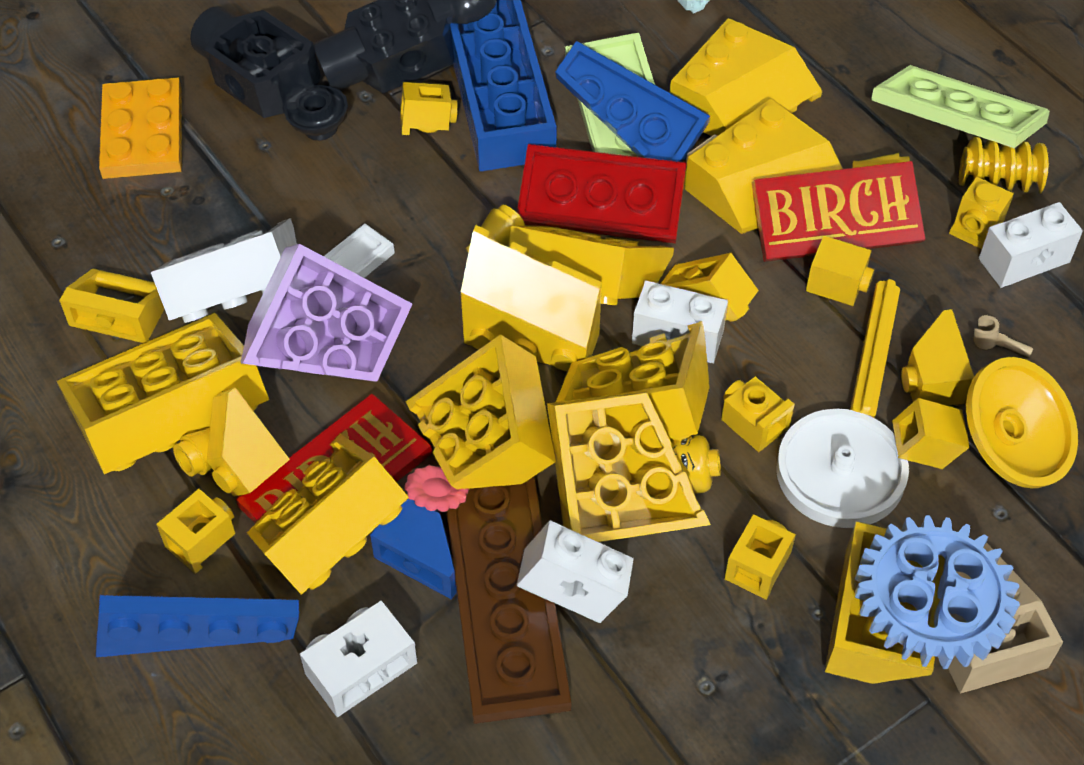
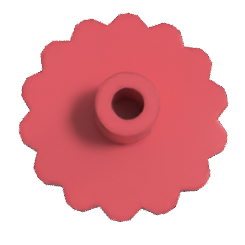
[404,465,469,512]

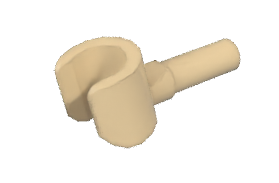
[973,315,1033,357]

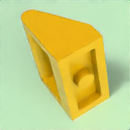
[59,269,165,343]

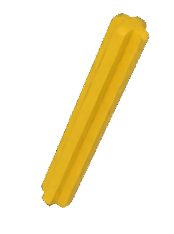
[850,279,900,418]

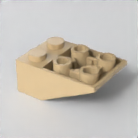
[948,543,1063,694]

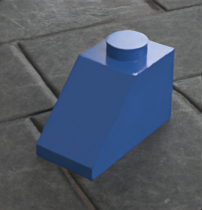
[370,498,457,600]

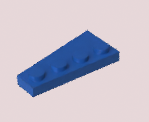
[555,41,710,162]
[96,595,299,657]

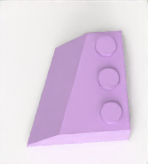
[241,244,412,382]

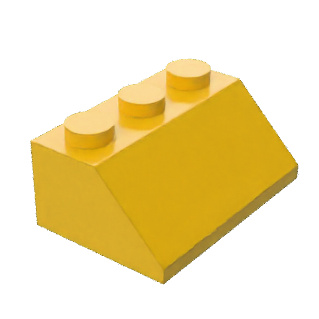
[825,522,945,684]

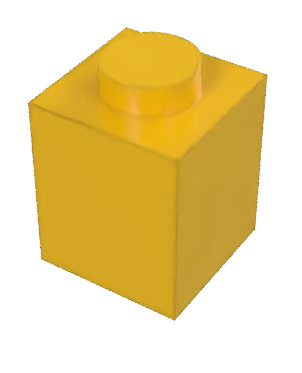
[806,236,874,306]
[892,398,970,469]

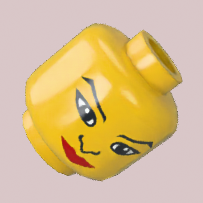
[669,435,721,493]

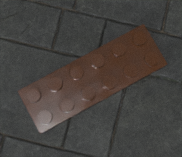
[447,477,571,724]

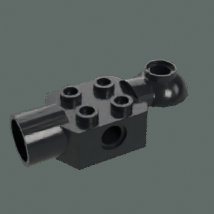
[313,0,497,94]
[190,6,348,141]

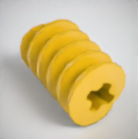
[959,136,1049,194]

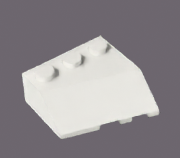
[151,218,297,323]

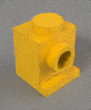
[400,82,457,135]
[949,176,1014,249]
[721,376,795,452]
[157,489,235,574]
[725,514,796,600]

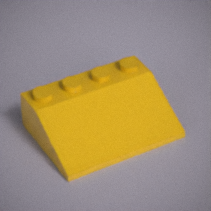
[56,313,269,474]

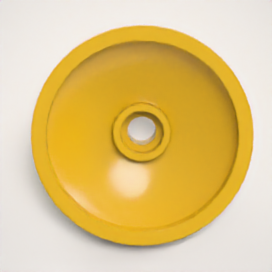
[966,357,1078,488]

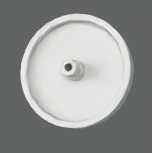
[776,409,909,528]

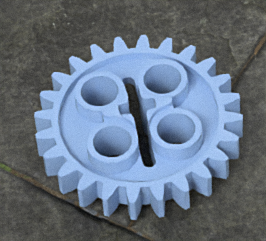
[854,515,1020,669]

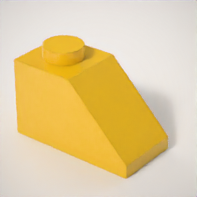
[660,253,759,322]
[901,309,974,406]
[207,387,290,497]

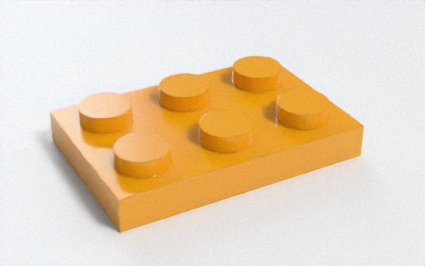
[99,77,182,179]

